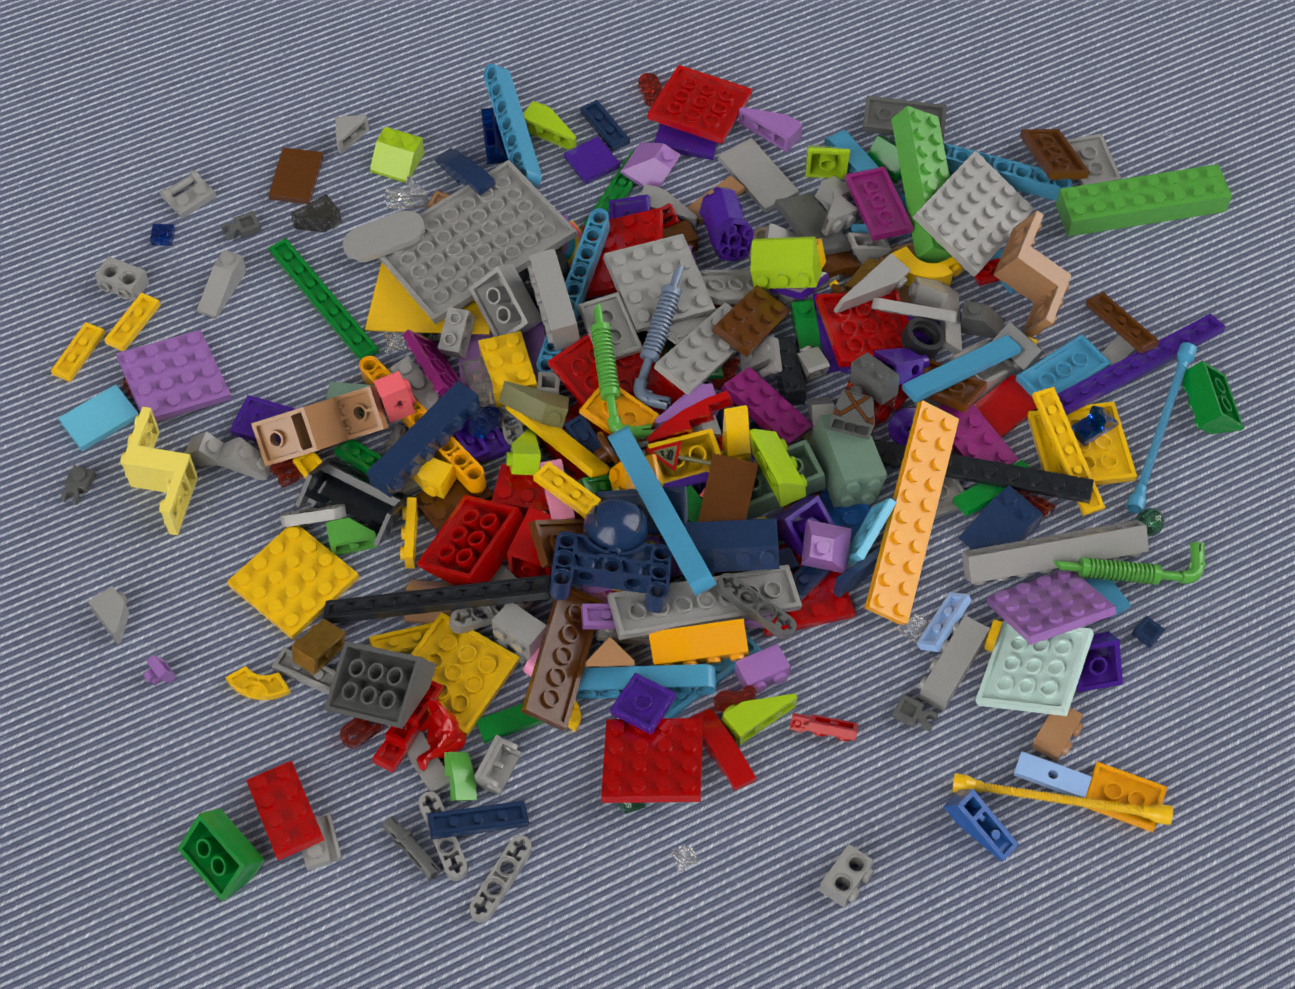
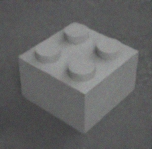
[491,603,546,664]

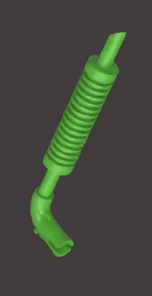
[590,302,652,439]
[1053,542,1207,585]

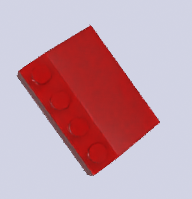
[417,495,524,586]

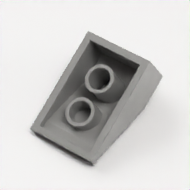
[949,340,1017,401]

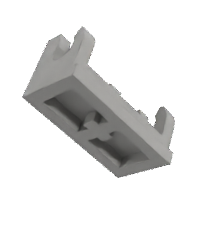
[475,735,521,795]

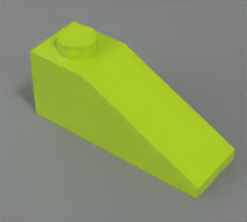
[523,101,577,150]
[506,428,541,475]
[722,693,798,746]

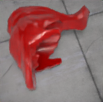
[416,698,466,772]

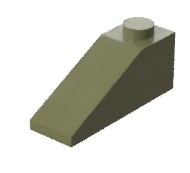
[499,381,569,429]

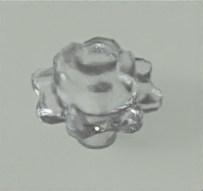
[384,332,405,355]
[670,845,699,872]

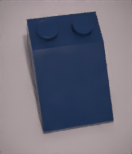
[959,485,1043,550]

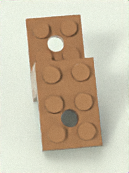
[994,210,1071,337]
[251,385,389,466]

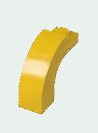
[889,246,964,287]

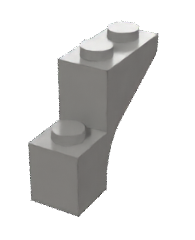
[815,176,858,236]
[185,431,273,480]

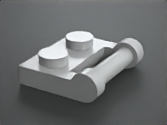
[160,170,216,219]
[739,337,782,378]

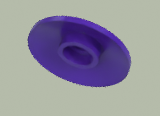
[888,408,916,445]

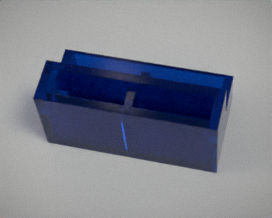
[481,108,508,165]

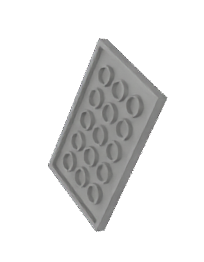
[913,151,1034,277]

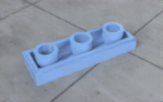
[1013,751,1092,798]

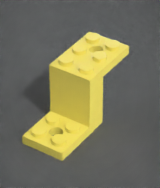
[120,407,198,535]

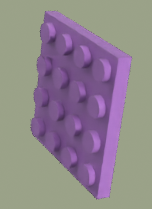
[116,330,231,422]
[987,570,1116,645]

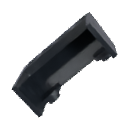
[295,458,408,547]

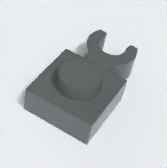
[221,211,262,240]
[61,465,96,505]
[892,694,938,731]

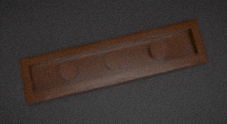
[1086,292,1159,354]

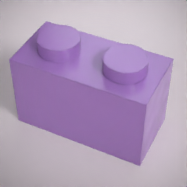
[734,644,791,695]

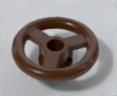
[594,431,621,465]

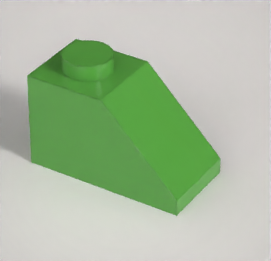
[326,518,377,556]

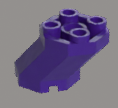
[699,187,754,262]

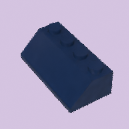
[683,518,779,572]

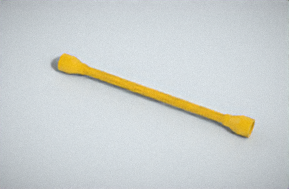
[952,773,1173,825]

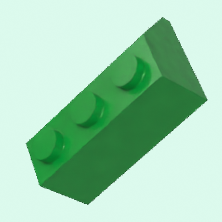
[1182,361,1244,434]
[177,808,265,901]

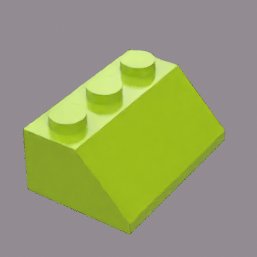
[750,237,822,289]
[750,429,808,507]

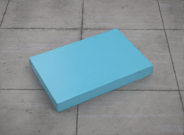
[58,384,139,452]
[847,498,897,566]

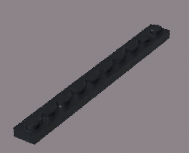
[873,439,1094,504]
[322,575,551,624]

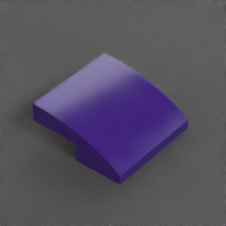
[453,416,511,462]

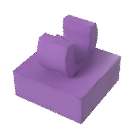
[143,655,177,685]

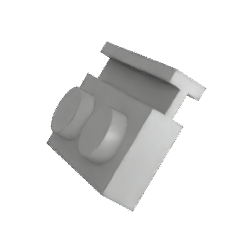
[302,813,343,871]

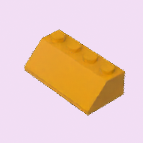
[649,618,749,666]

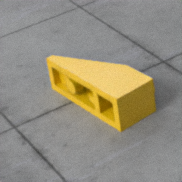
[722,405,751,462]
[411,458,457,499]

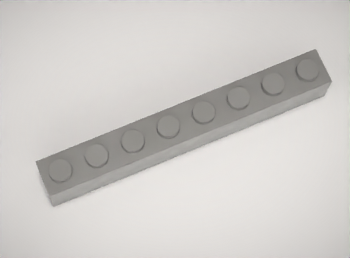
[962,520,1149,585]

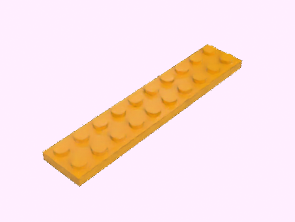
[864,400,959,626]

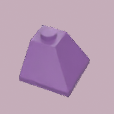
[620,142,681,188]
[801,520,851,573]

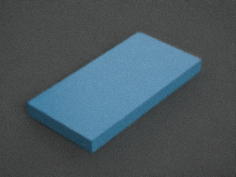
[1015,334,1111,398]

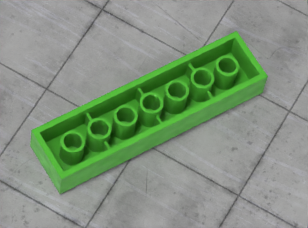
[891,106,952,263]
[1055,164,1232,237]

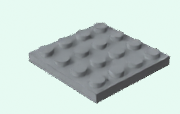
[603,234,715,333]

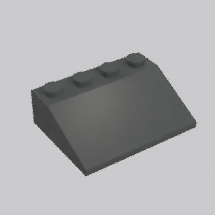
[324,641,437,729]

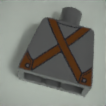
[827,386,875,440]

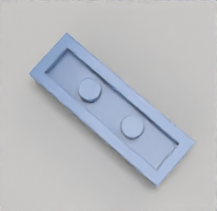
[916,592,972,652]

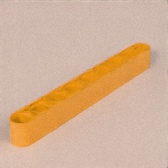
[359,356,487,493]

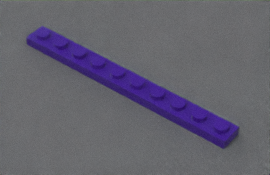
[1057,313,1225,416]

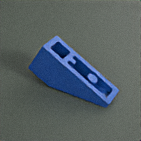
[943,789,1019,862]

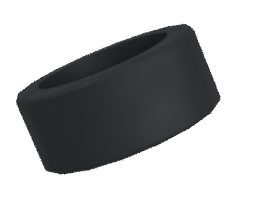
[901,317,945,359]

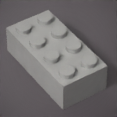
[527,248,580,351]

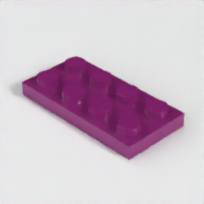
[845,166,913,241]
[402,329,462,397]
[721,367,813,447]
[938,404,1019,465]

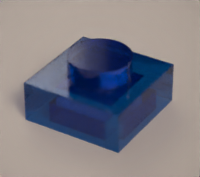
[150,224,175,246]

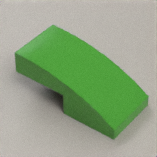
[444,752,477,801]

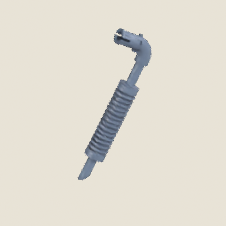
[633,265,685,411]

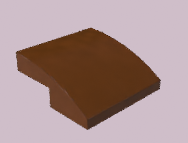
[821,251,862,279]

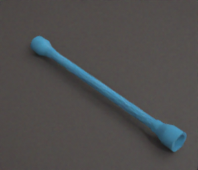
[1125,342,1197,514]

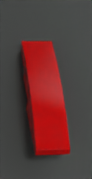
[647,390,734,444]
[372,681,444,773]
[689,708,756,792]

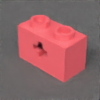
[374,371,416,423]

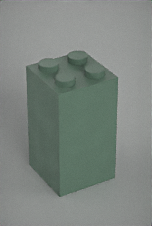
[810,414,887,507]

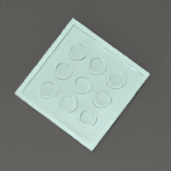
[975,620,1094,716]

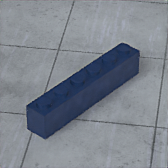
[367,381,480,498]

